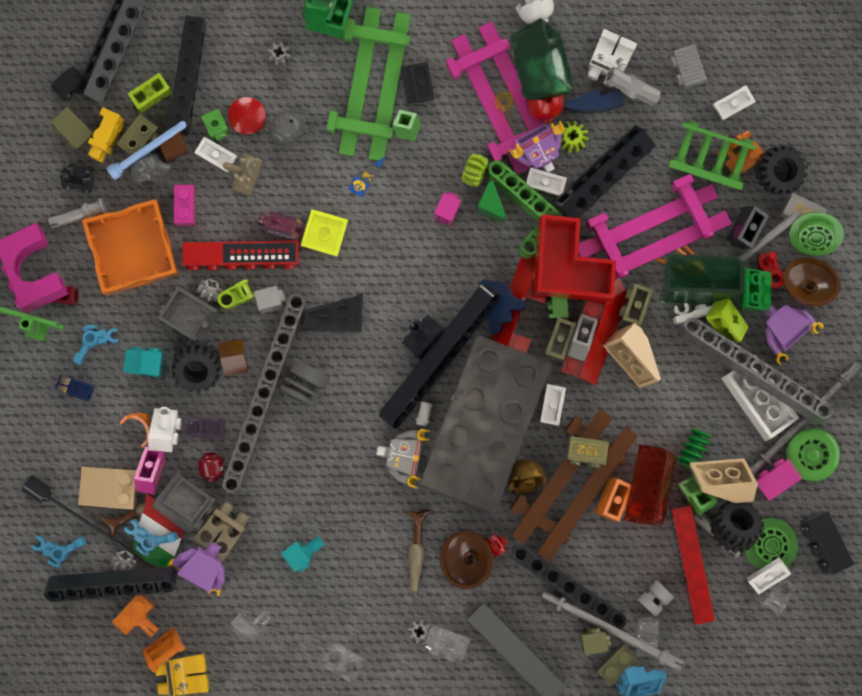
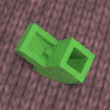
[678,475,717,515]

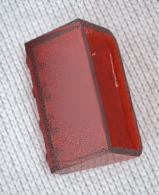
[624,444,677,528]

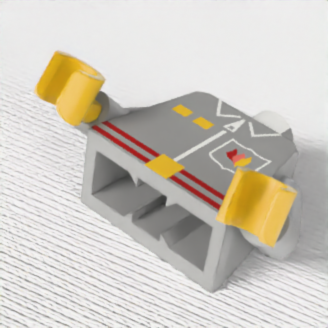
[376,429,430,489]

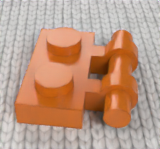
[717,131,764,175]

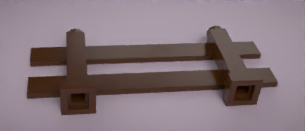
[508,409,638,562]

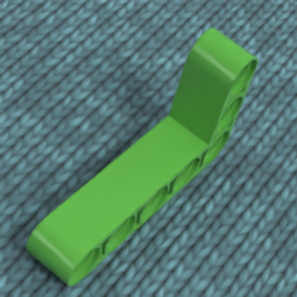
[486,160,563,259]

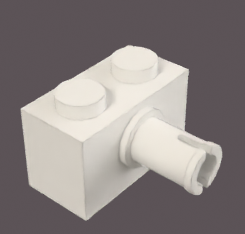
[148,407,181,452]

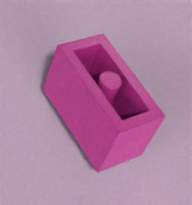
[174,185,196,226]
[434,192,461,227]
[134,447,166,495]
[756,458,802,501]

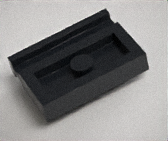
[401,62,434,105]

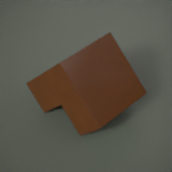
[158,132,188,164]
[219,339,248,376]

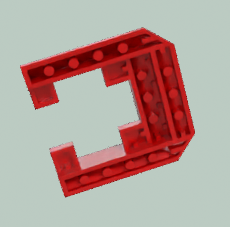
[490,251,627,385]

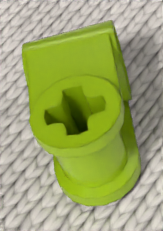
[218,279,255,310]

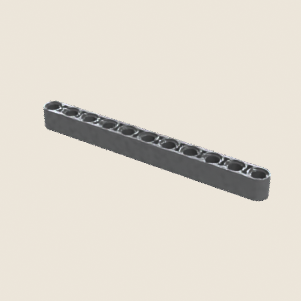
[222,294,306,493]

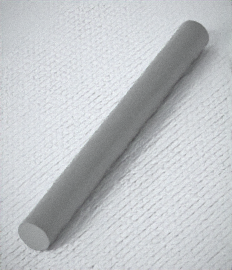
[736,210,802,264]

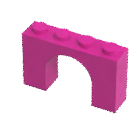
[0,223,68,314]

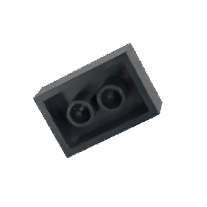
[800,511,855,575]

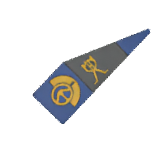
[348,157,385,198]

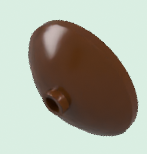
[783,258,841,306]
[440,531,493,589]

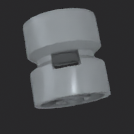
[637,580,674,617]

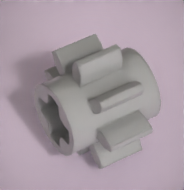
[267,42,291,66]
[196,279,222,303]
[111,551,136,571]
[408,619,432,644]

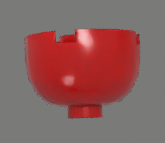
[525,90,564,123]

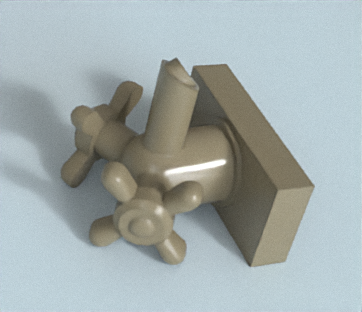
[223,153,263,197]

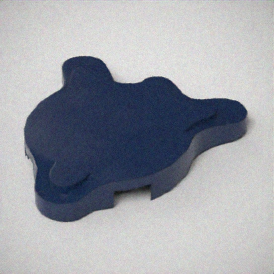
[479,279,527,334]

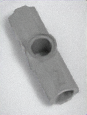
[605,67,661,106]

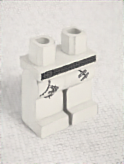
[587,29,637,89]

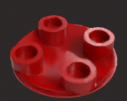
[228,97,266,135]

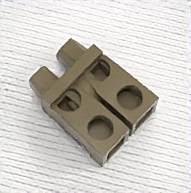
[193,502,249,561]

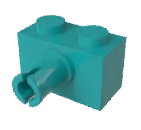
[281,536,325,572]

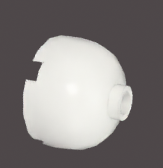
[515,0,554,26]

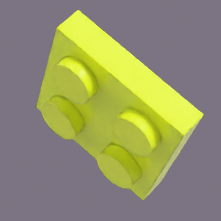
[301,209,348,257]

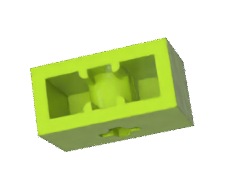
[128,73,173,114]
[706,299,749,343]

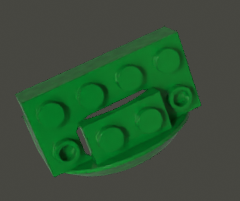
[301,0,354,39]

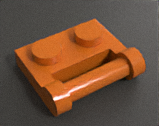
[142,627,186,673]

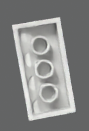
[721,355,799,441]

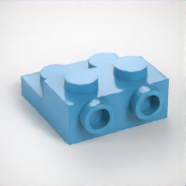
[616,666,667,696]

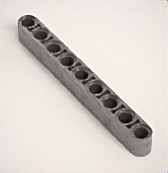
[680,318,833,424]

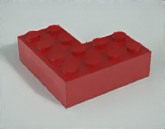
[533,214,616,302]

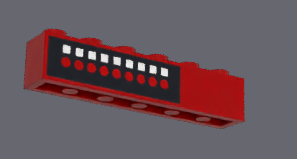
[183,241,299,271]
[669,506,715,625]

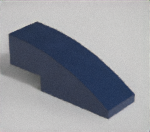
[563,89,625,114]

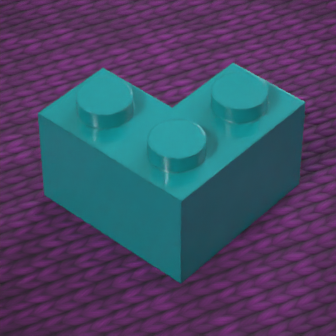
[123,347,167,378]

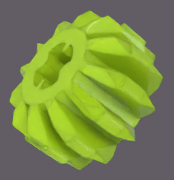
[561,121,589,153]
[462,153,489,187]

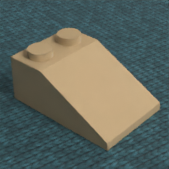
[603,323,661,388]
[689,458,758,503]
[78,467,138,509]

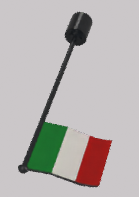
[21,475,184,568]

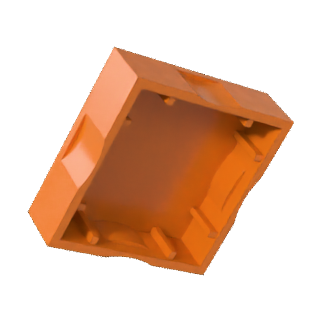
[82,199,179,296]

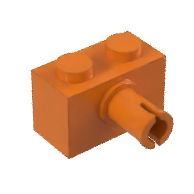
[594,478,641,522]
[112,595,159,638]

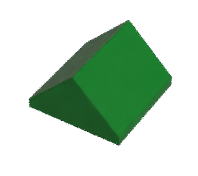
[477,180,506,223]

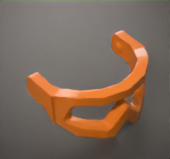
[119,412,152,448]

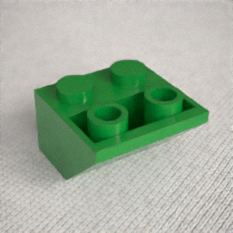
[740,268,772,312]

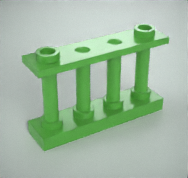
[668,120,757,190]

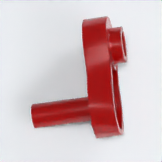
[757,252,784,290]

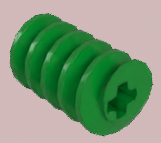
[676,429,713,471]

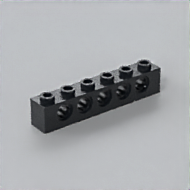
[75,0,147,104]
[168,15,207,134]
[553,125,656,218]

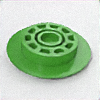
[789,212,844,256]
[786,428,840,482]
[745,518,798,569]

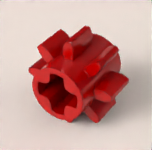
[486,534,507,558]

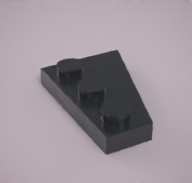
[304,293,363,332]

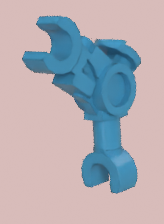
[72,325,119,366]
[124,519,179,556]
[31,536,87,568]

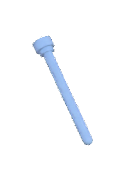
[107,121,186,180]

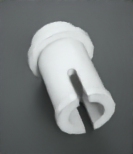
[415,402,433,427]

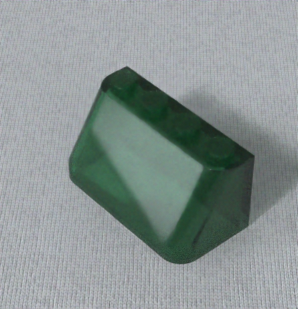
[510,18,575,100]
[661,254,744,305]

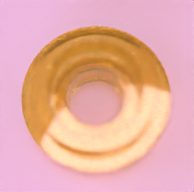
[494,92,513,111]

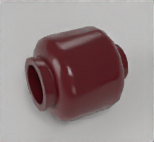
[198,452,224,482]

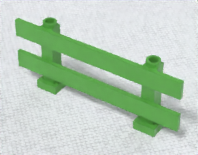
[327,7,411,161]
[0,307,66,341]

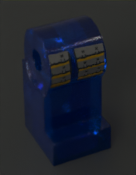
[55,375,95,402]

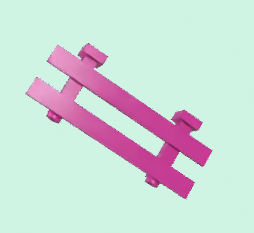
[446,21,550,175]
[578,174,732,279]

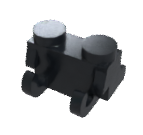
[50,66,82,101]
[60,163,95,193]

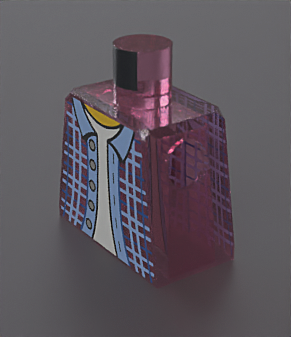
[258,211,306,243]

